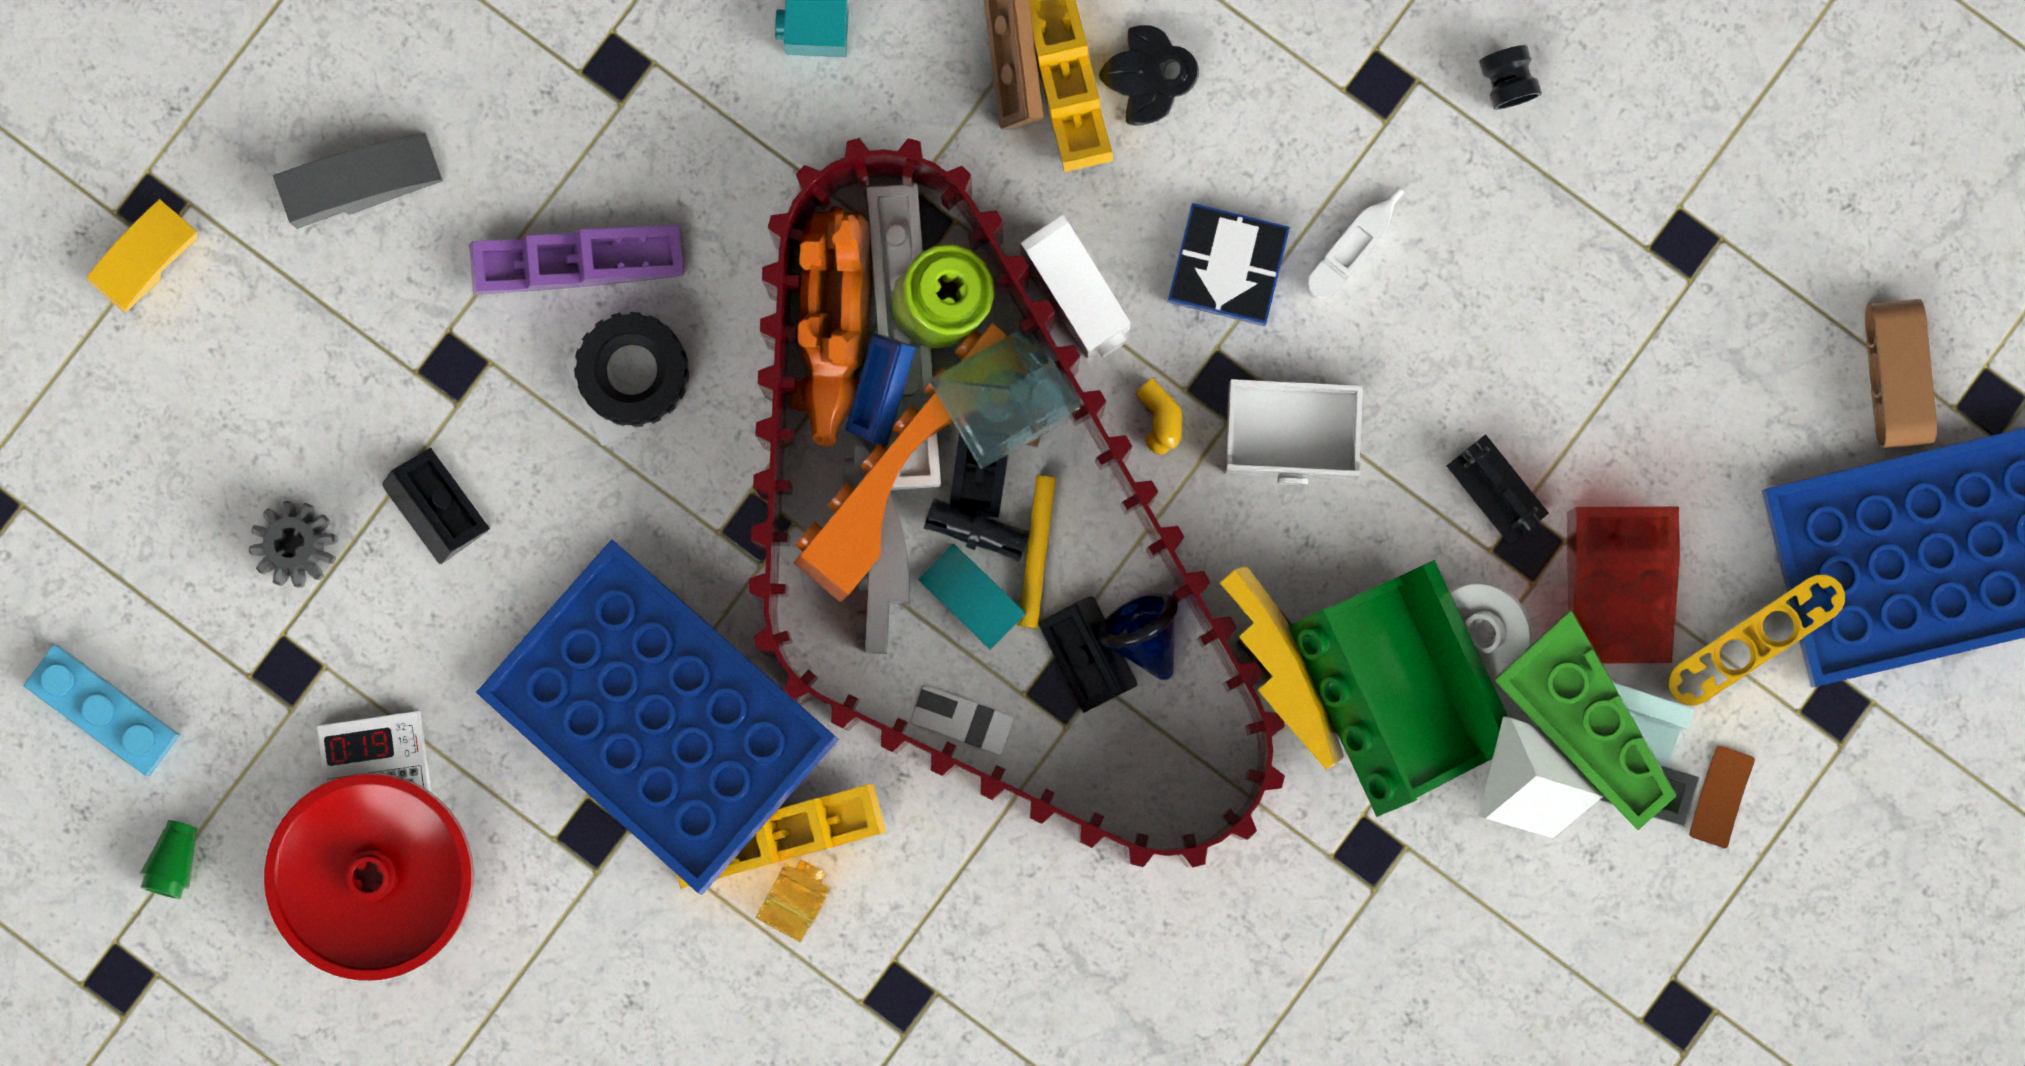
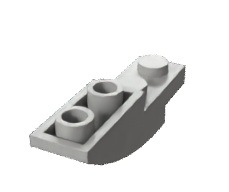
[843,446,910,654]

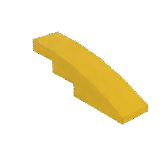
[1029,0,1113,172]
[1220,566,1344,770]
[677,783,887,889]

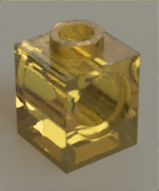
[755,859,832,943]

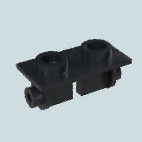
[1446,434,1549,545]

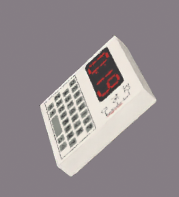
[317,711,431,792]

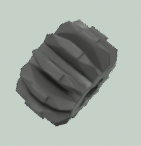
[249,501,338,588]

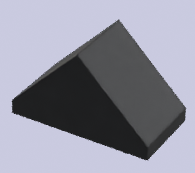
[950,425,1011,518]

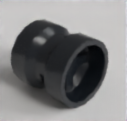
[1479,45,1542,110]

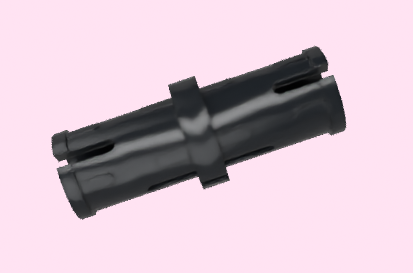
[923,498,1030,562]

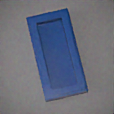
[845,333,916,446]

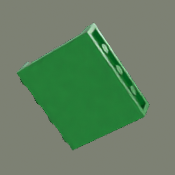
[1288,560,1508,817]

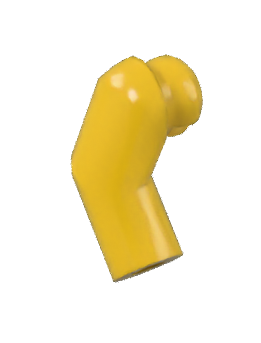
[1135,377,1183,455]

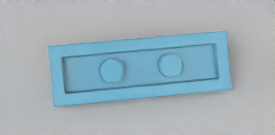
[23,645,180,776]

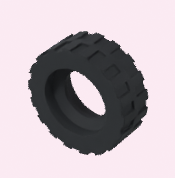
[574,312,689,427]

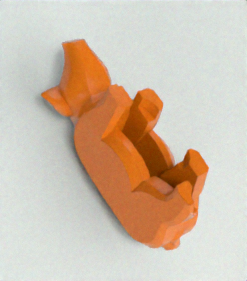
[789,206,871,447]

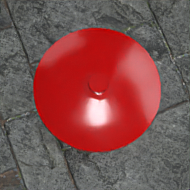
[264,773,474,981]

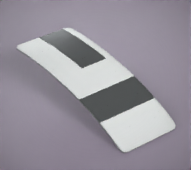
[911,686,1013,754]

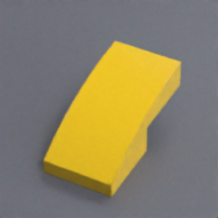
[87,199,197,313]

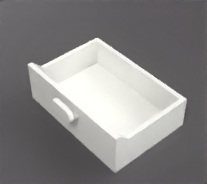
[1225,379,1363,485]

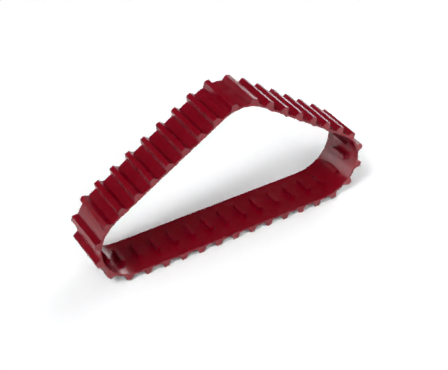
[749,138,1285,868]

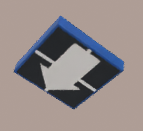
[1167,203,1290,326]

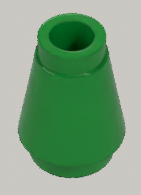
[139,820,198,899]

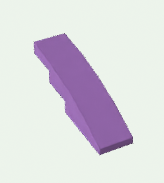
[469,225,684,295]

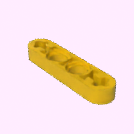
[1669,575,1845,706]

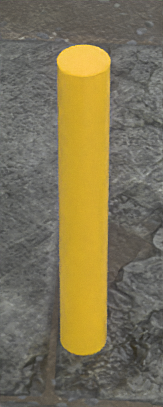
[1017,475,1056,629]

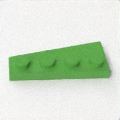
[1495,608,1676,830]

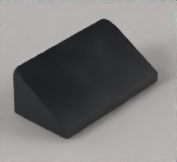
[382,448,490,564]
[1038,596,1138,713]

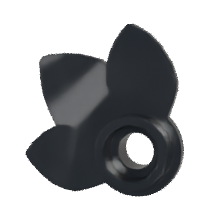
[1099,25,1199,126]

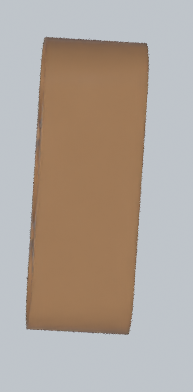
[1865,299,1937,448]

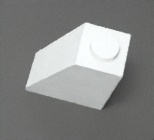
[1020,215,1131,358]

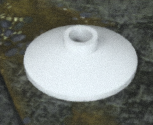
[1450,583,1532,683]

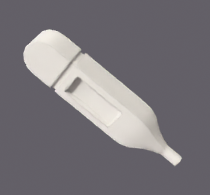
[1307,187,1404,300]

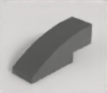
[273,133,443,229]

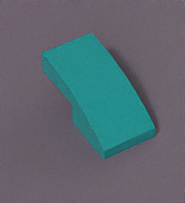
[918,543,1026,650]

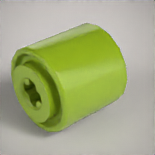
[891,244,995,348]

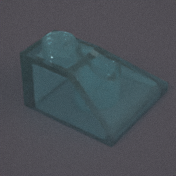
[929,331,1081,469]

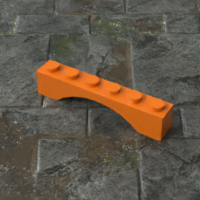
[793,323,1040,602]

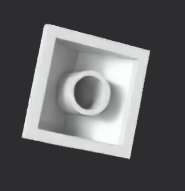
[1478,716,1603,838]

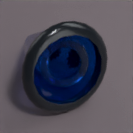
[1098,593,1178,681]

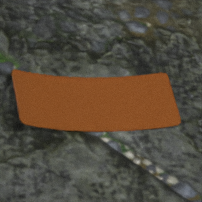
[1689,746,1755,848]

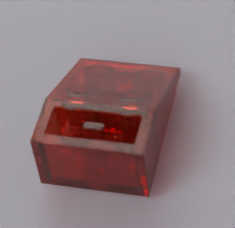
[1567,506,1680,664]

